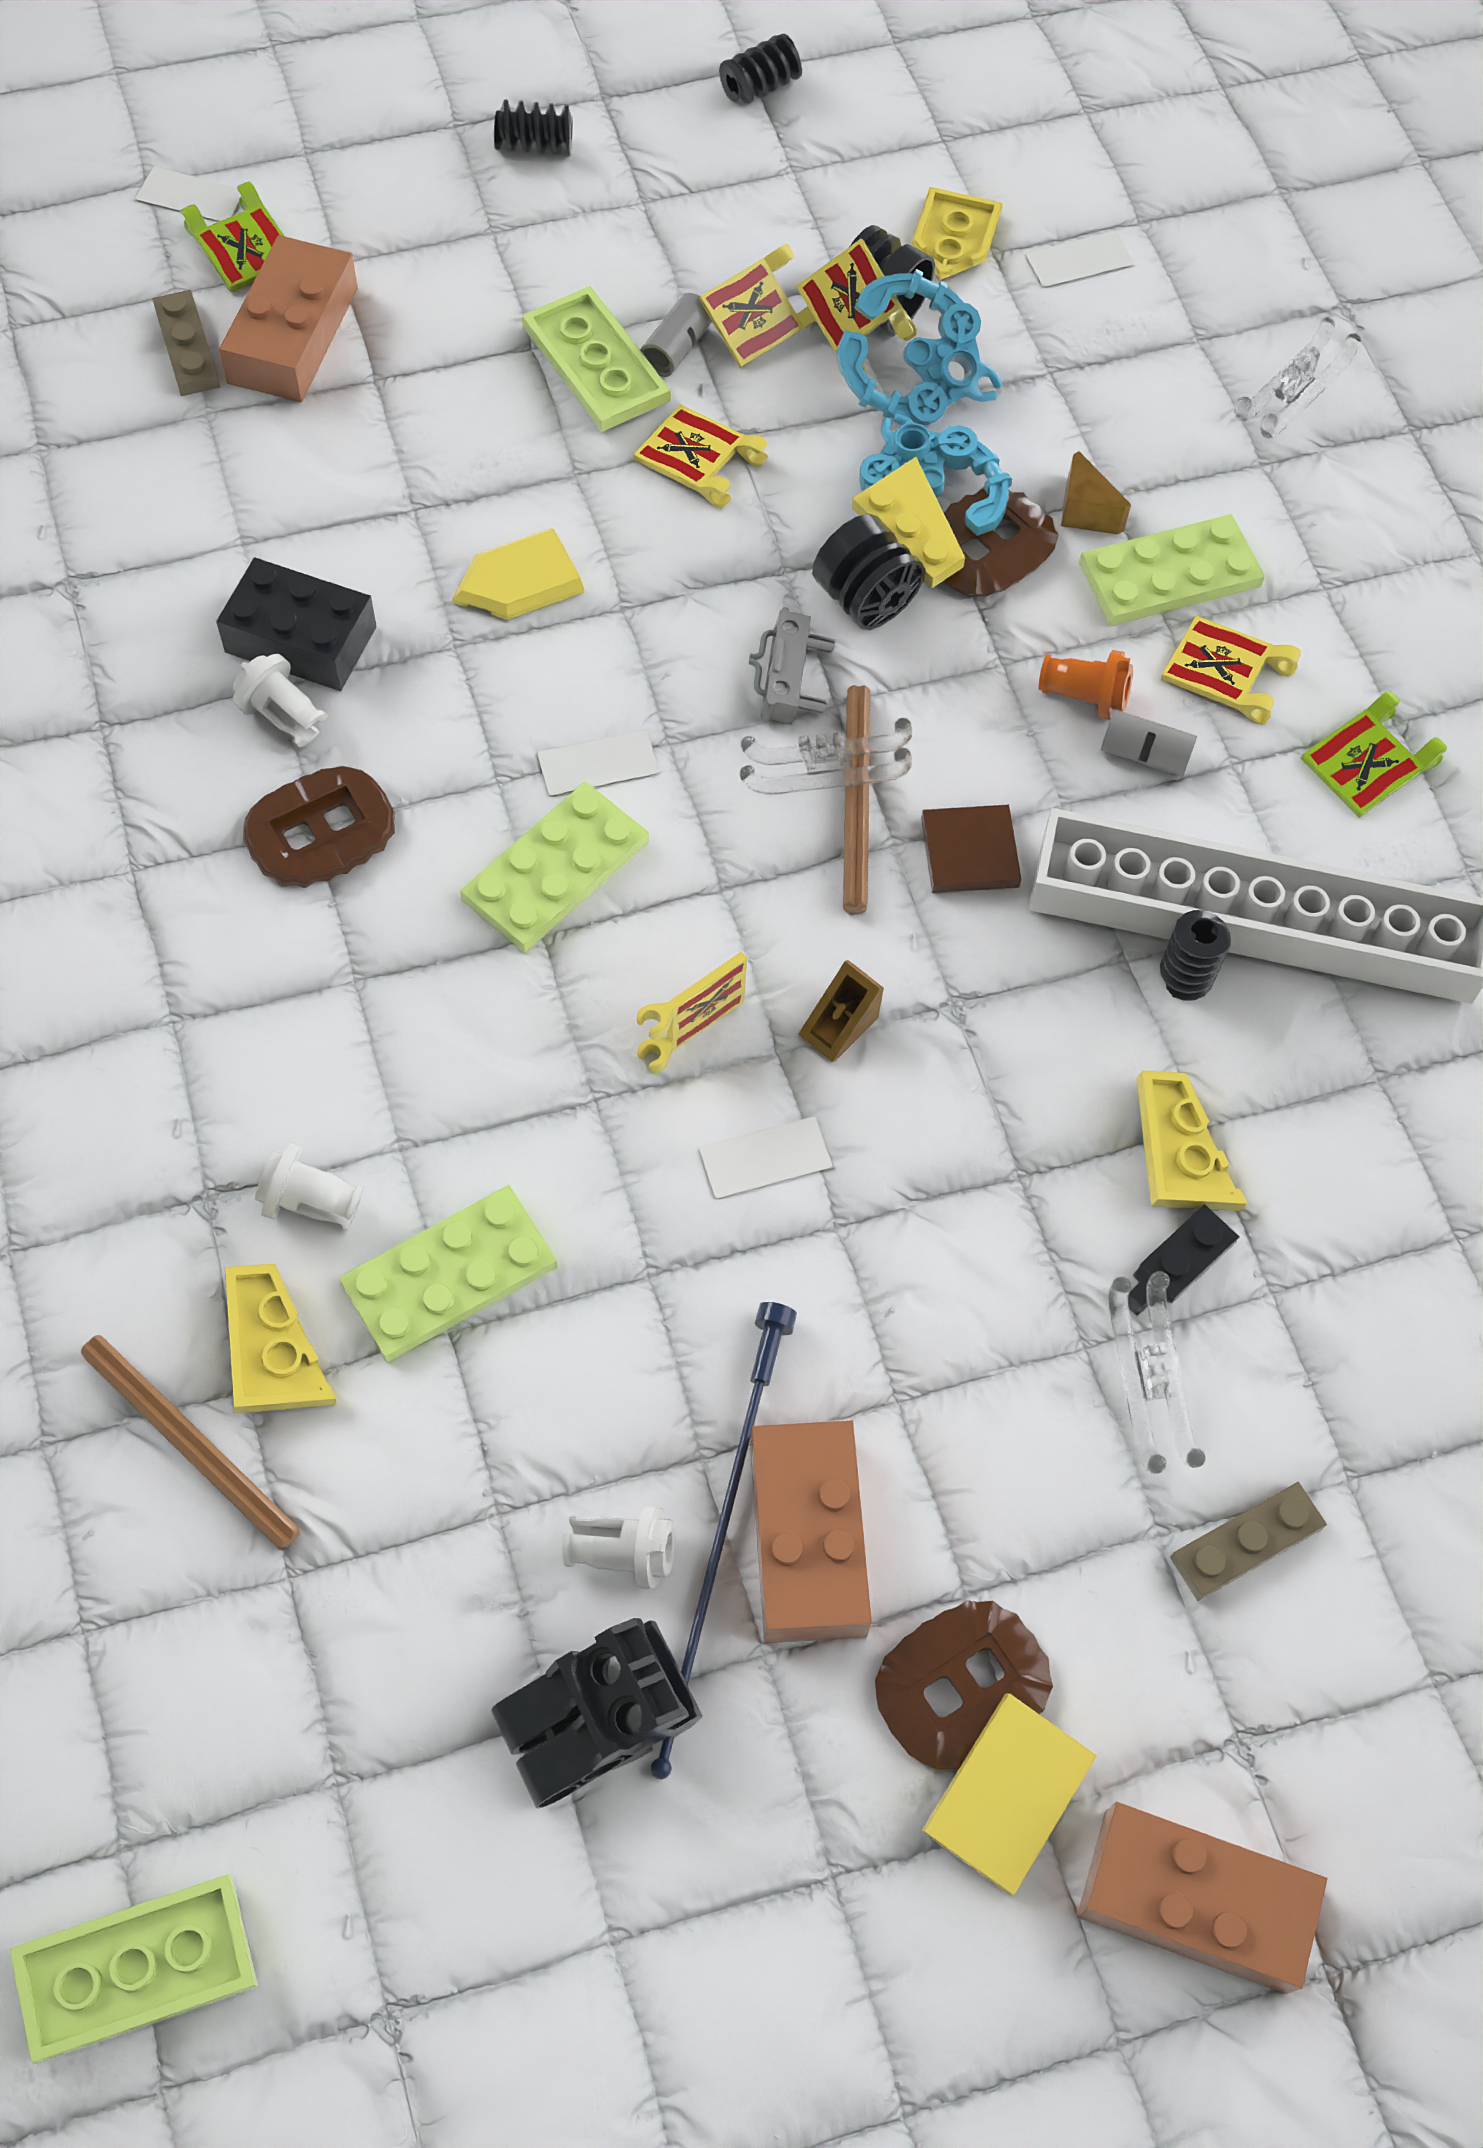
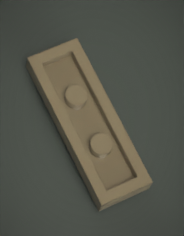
[152,290,220,396]
[1170,1481,1327,1601]

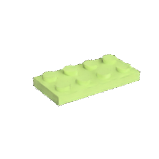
[522,286,671,432]
[1079,514,1265,626]
[460,781,649,953]
[339,1185,558,1363]
[9,1874,258,2064]

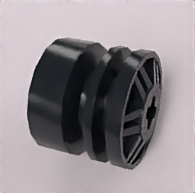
[849,225,935,333]
[812,514,926,630]

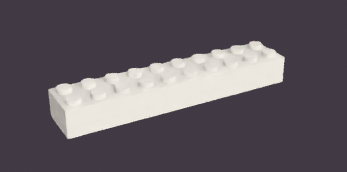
[1028,808,1483,1004]

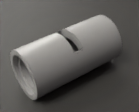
[640,293,712,377]
[1101,709,1197,777]

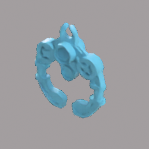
[836,269,1002,425]
[859,414,1012,536]

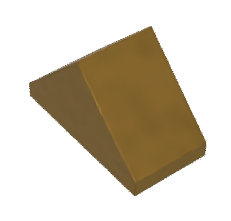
[1061,451,1131,534]
[798,960,884,1062]

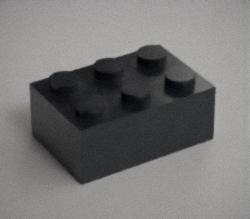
[216,557,377,691]

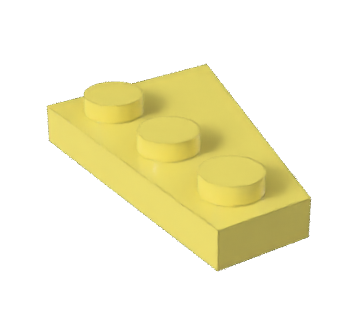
[852,457,965,588]
[1136,1070,1248,1211]
[225,1264,336,1414]

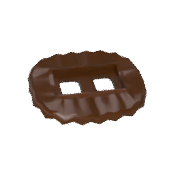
[943,487,1059,597]
[243,766,395,888]
[875,1600,1053,1769]

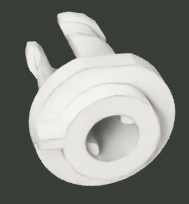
[233,654,328,747]
[255,1143,364,1231]
[562,1507,675,1589]

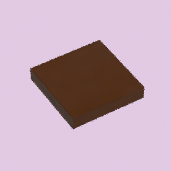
[921,804,1022,893]

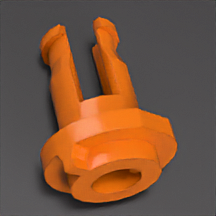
[1038,650,1133,720]

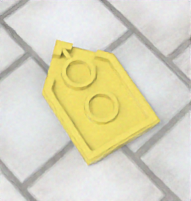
[912,187,1003,280]
[452,528,584,620]

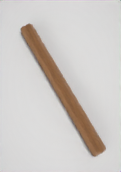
[843,685,870,914]
[81,1335,300,1550]

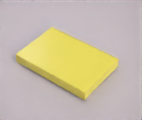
[921,1693,1097,1895]

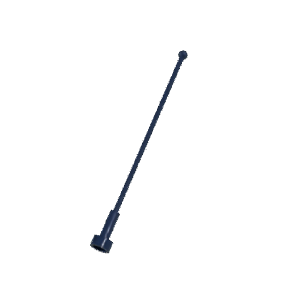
[651,1302,797,1780]

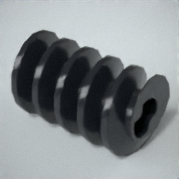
[719,33,802,104]
[494,99,573,156]
[1159,910,1231,1001]

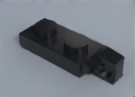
[1123,1204,1240,1316]

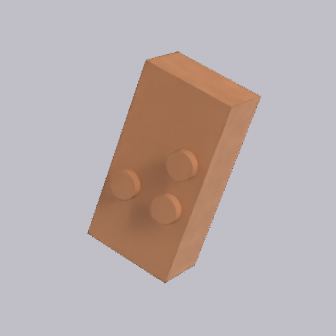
[219,235,358,402]
[750,1420,872,1644]
[1077,1801,1328,1994]

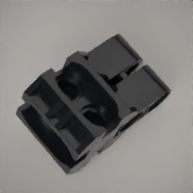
[491,1618,703,1809]

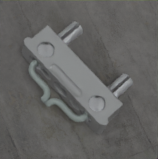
[748,607,835,724]

